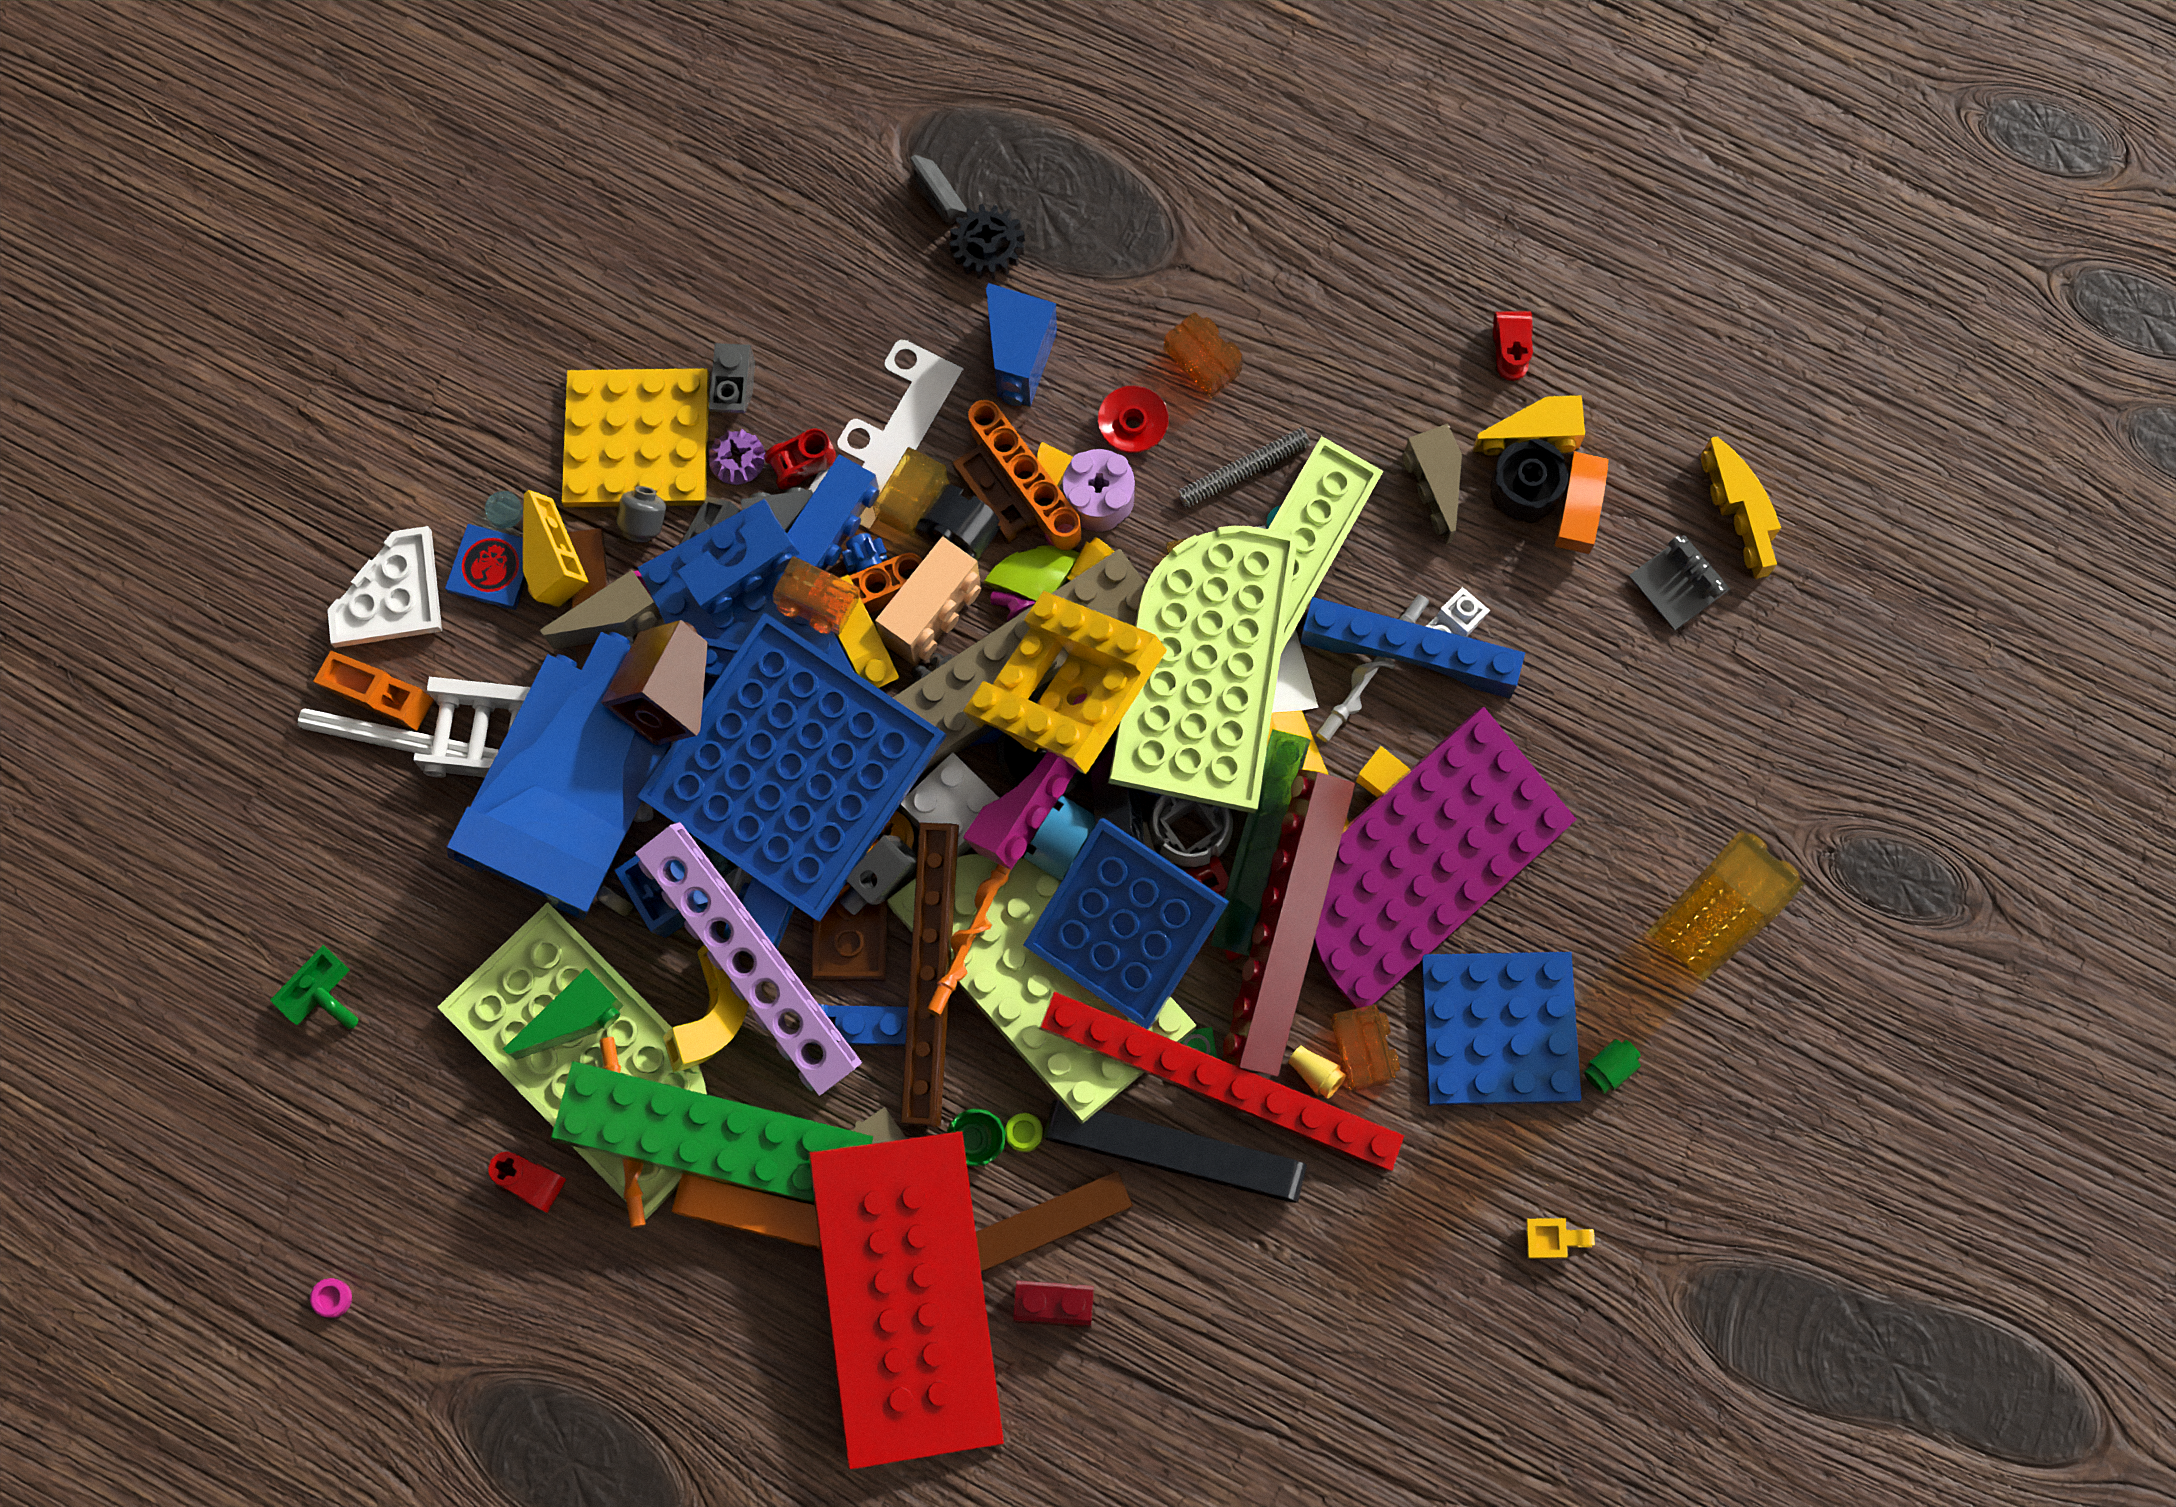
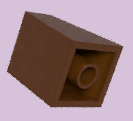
[601,620,708,746]

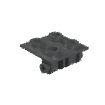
[1629,535,1730,631]

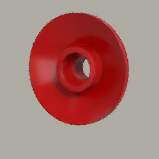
[1098,385,1169,453]

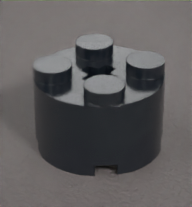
[1490,439,1568,523]
[914,484,1001,562]

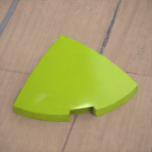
[984,545,1080,602]

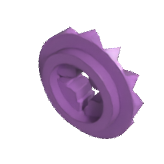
[708,429,765,485]

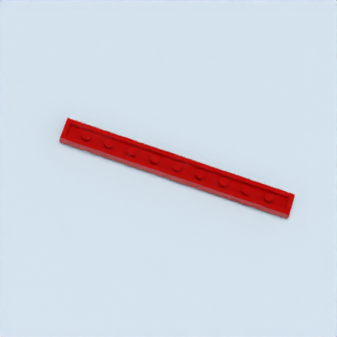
[1039,992,1405,1172]

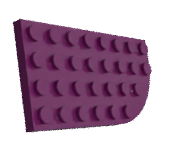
[1313,707,1577,1014]

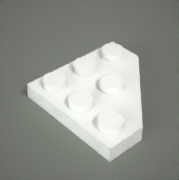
[328,526,442,648]

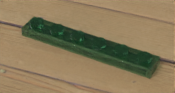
[1211,729,1311,956]

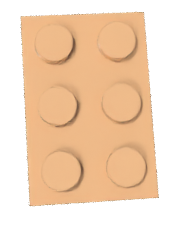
[875,536,981,666]

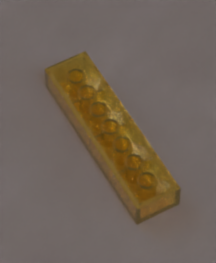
[1647,830,1805,981]

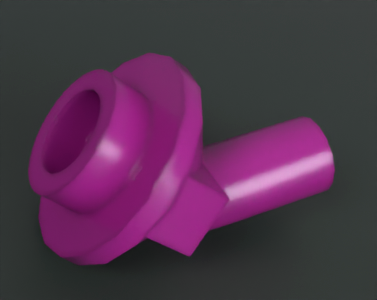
[990,591,1036,622]

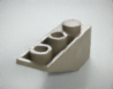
[1403,423,1462,544]

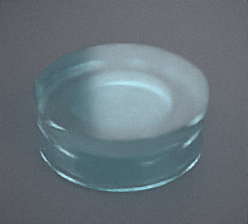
[485,491,523,529]

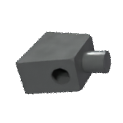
[839,835,917,915]

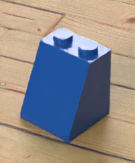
[986,283,1057,407]

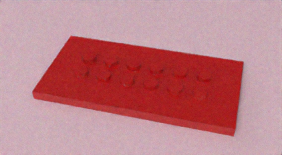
[808,1131,1004,1469]

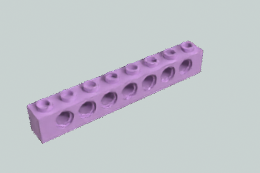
[635,822,862,1096]

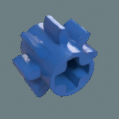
[842,533,888,574]

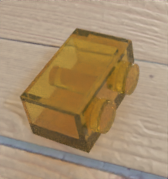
[873,447,949,537]

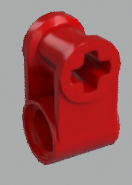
[1493,311,1533,381]
[764,428,836,489]
[488,1151,566,1213]

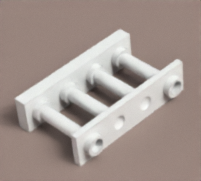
[413,677,531,778]

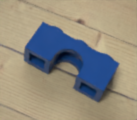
[677,509,800,615]

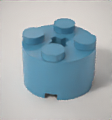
[1024,795,1096,882]

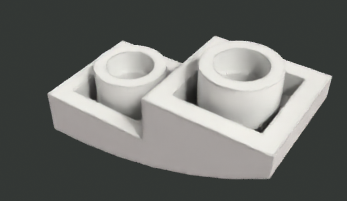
[1426,587,1490,637]

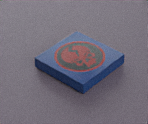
[445,524,526,610]

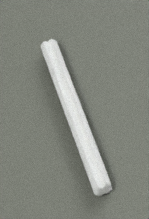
[298,708,499,762]

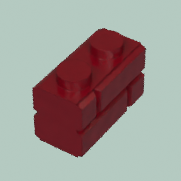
[1013,1280,1094,1328]

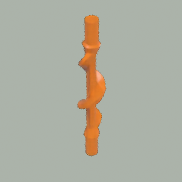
[926,864,1011,1016]
[599,1037,646,1228]

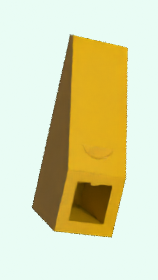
[1473,395,1585,455]

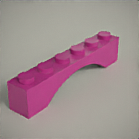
[963,694,1087,870]

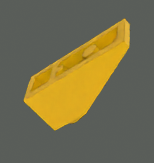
[523,490,589,607]
[815,574,899,688]

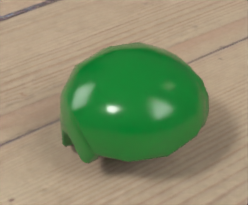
[947,1108,1006,1167]

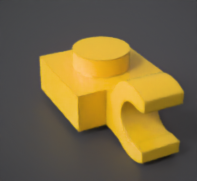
[1526,1218,1594,1259]

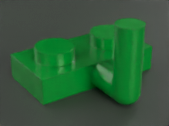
[270,945,358,1029]

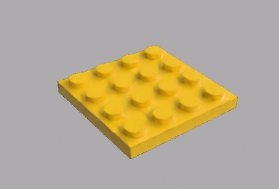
[562,368,709,507]

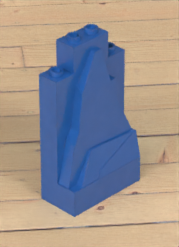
[447,632,671,921]

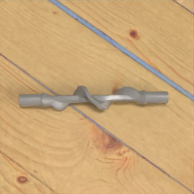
[1316,594,1429,743]

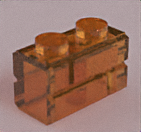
[1163,312,1243,397]
[773,556,860,635]
[1331,1004,1400,1092]

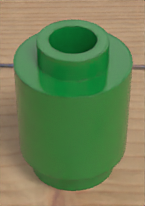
[1583,1039,1641,1094]

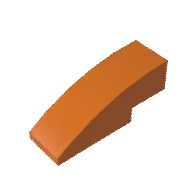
[1554,451,1609,554]
[313,651,434,731]

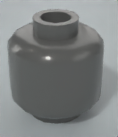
[616,486,666,542]

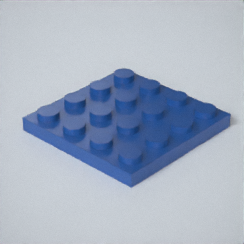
[1023,818,1229,1030]
[1421,952,1581,1106]

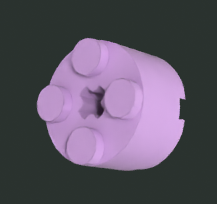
[1063,449,1135,532]

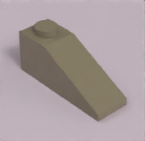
[540,570,662,649]

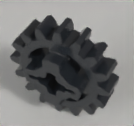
[950,204,1025,279]

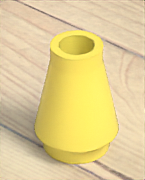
[1288,1045,1346,1099]

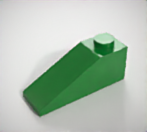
[503,968,624,1060]

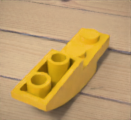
[1701,437,1781,579]

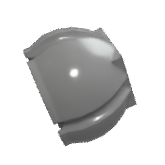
[1148,794,1233,867]

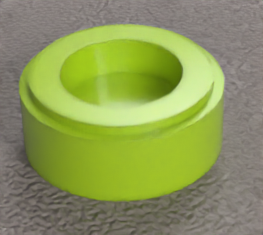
[1005,1113,1043,1153]

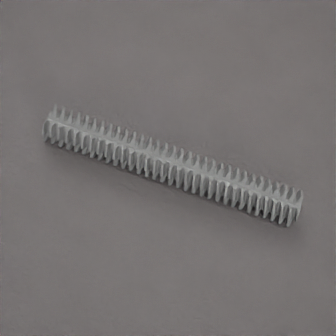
[1178,427,1310,508]

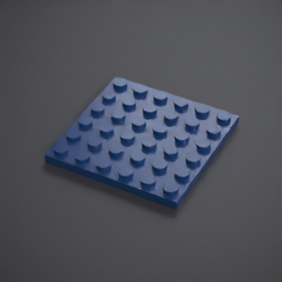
[637,612,947,922]

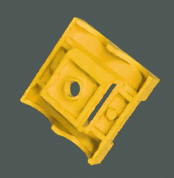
[963,591,1167,774]

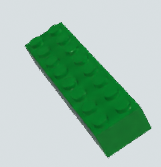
[551,1061,873,1205]

